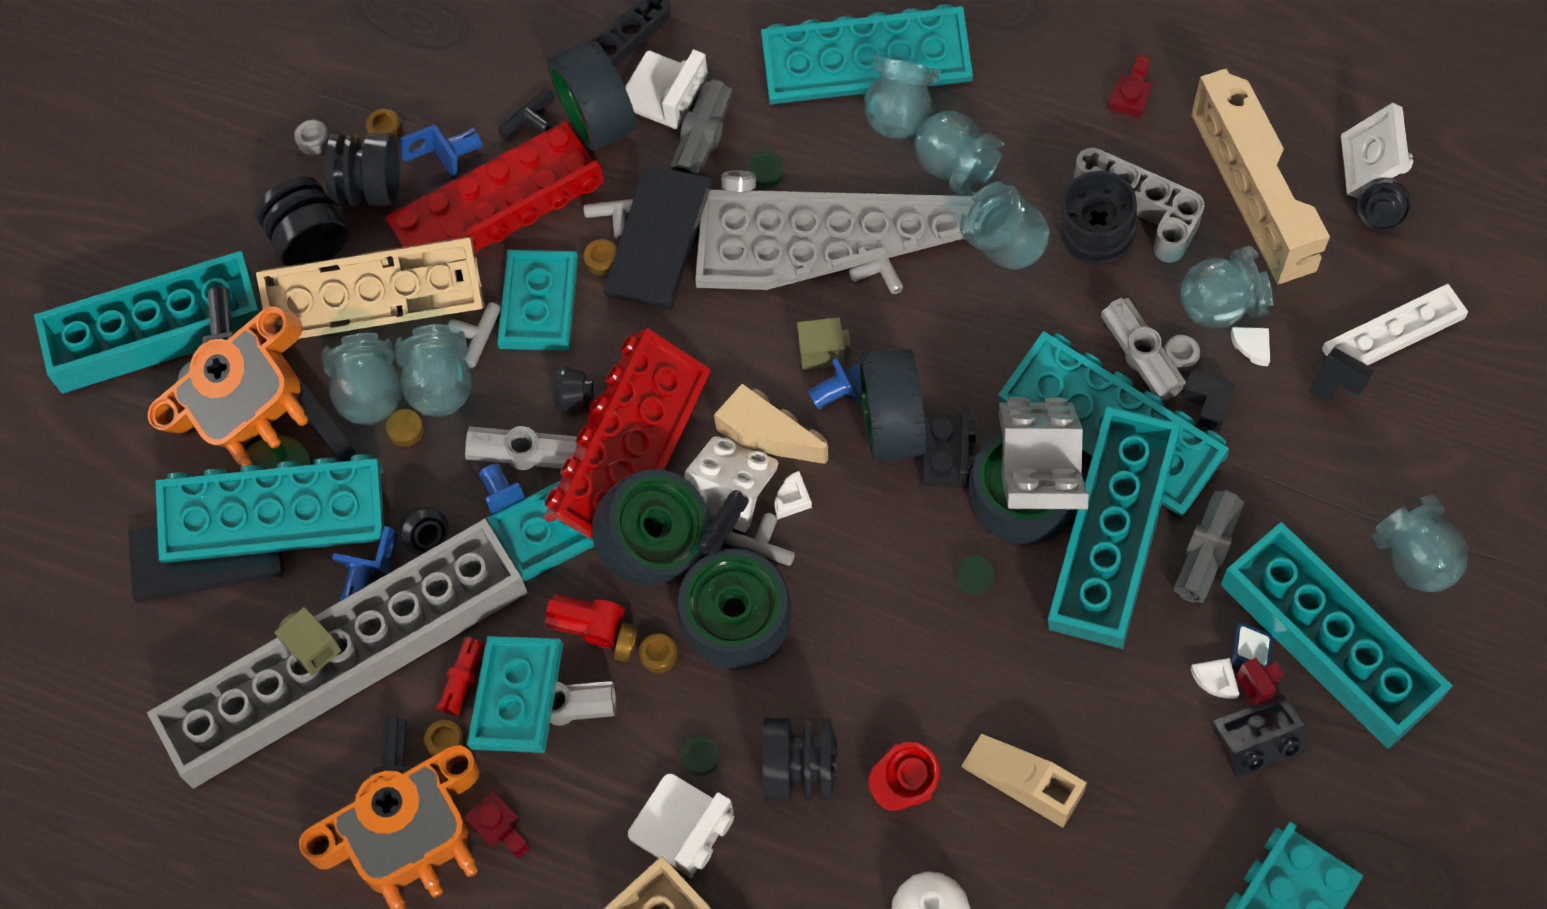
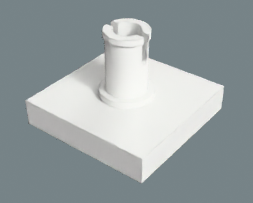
[1341,103,1413,198]

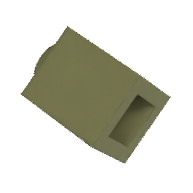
[797,317,851,370]
[274,607,341,676]

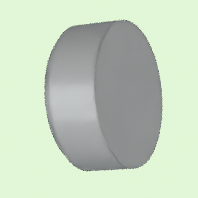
[294,120,330,155]
[721,170,756,192]
[1164,335,1200,373]

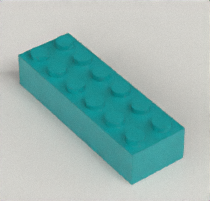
[34,250,263,394]
[1048,406,1181,649]
[1221,522,1453,749]

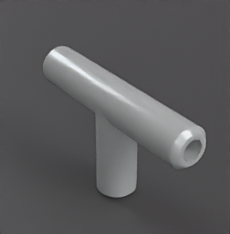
[583,199,633,240]
[849,258,903,294]
[447,302,501,368]
[722,513,795,566]

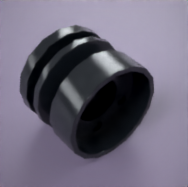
[325,133,400,207]
[1061,170,1137,265]
[255,176,349,266]
[763,717,837,800]

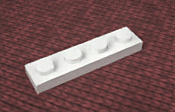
[1322,284,1468,365]

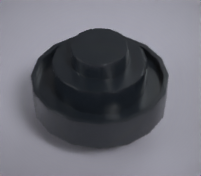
[1357,178,1411,231]

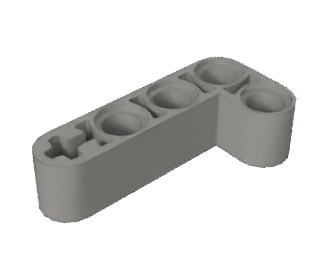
[1074,148,1205,263]

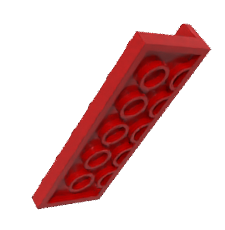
[385,121,604,254]
[543,328,711,540]

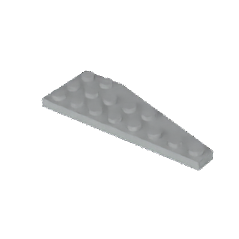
[695,190,982,290]

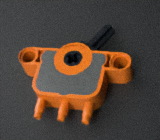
[148,286,308,467]
[299,716,480,909]

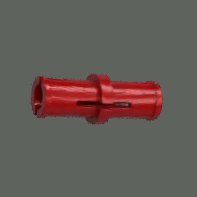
[436,637,485,717]

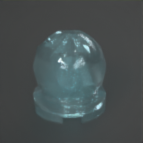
[864,55,941,139]
[914,110,1004,197]
[959,181,1050,270]
[1180,246,1273,328]
[394,324,473,417]
[321,333,401,426]
[1371,494,1470,593]

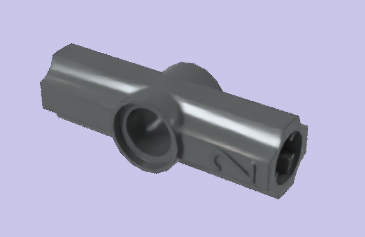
[670,79,733,176]
[1173,490,1245,603]

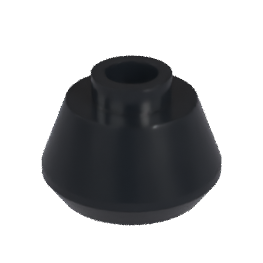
[554,366,594,415]
[400,507,449,555]

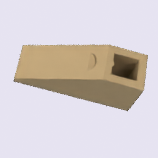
[714,384,828,464]
[961,734,1087,828]

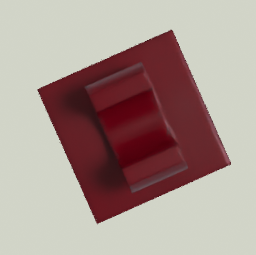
[1235,657,1286,706]

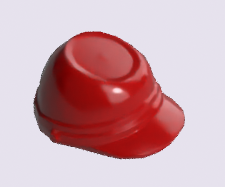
[868,742,941,811]

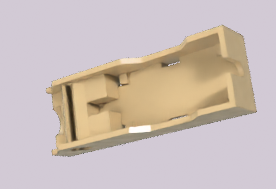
[1191,68,1330,285]
[256,236,485,339]

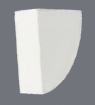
[1231,327,1270,366]
[775,471,812,519]
[1190,658,1239,699]

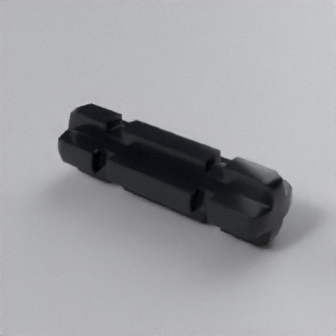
[697,490,749,556]

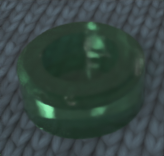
[749,151,784,187]
[956,555,994,595]
[681,735,720,776]

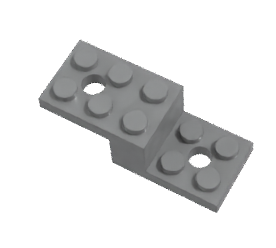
[999,397,1088,509]

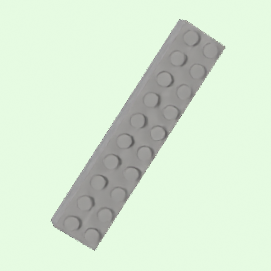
[147,519,528,789]

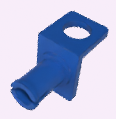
[400,124,482,179]
[808,358,861,410]
[479,464,525,515]
[332,526,398,601]

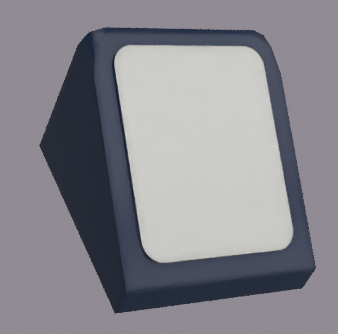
[1230,622,1273,668]

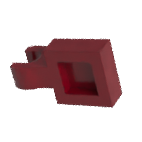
[1108,53,1153,119]
[464,791,530,859]

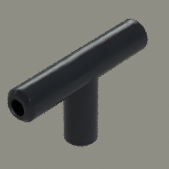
[498,88,554,139]

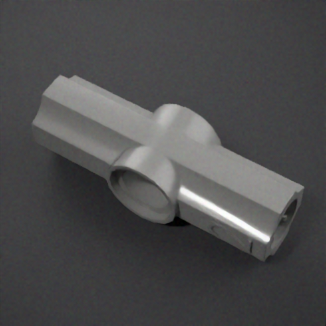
[1101,298,1186,401]
[465,426,578,470]
[550,681,617,726]

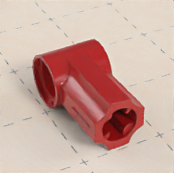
[545,594,626,648]

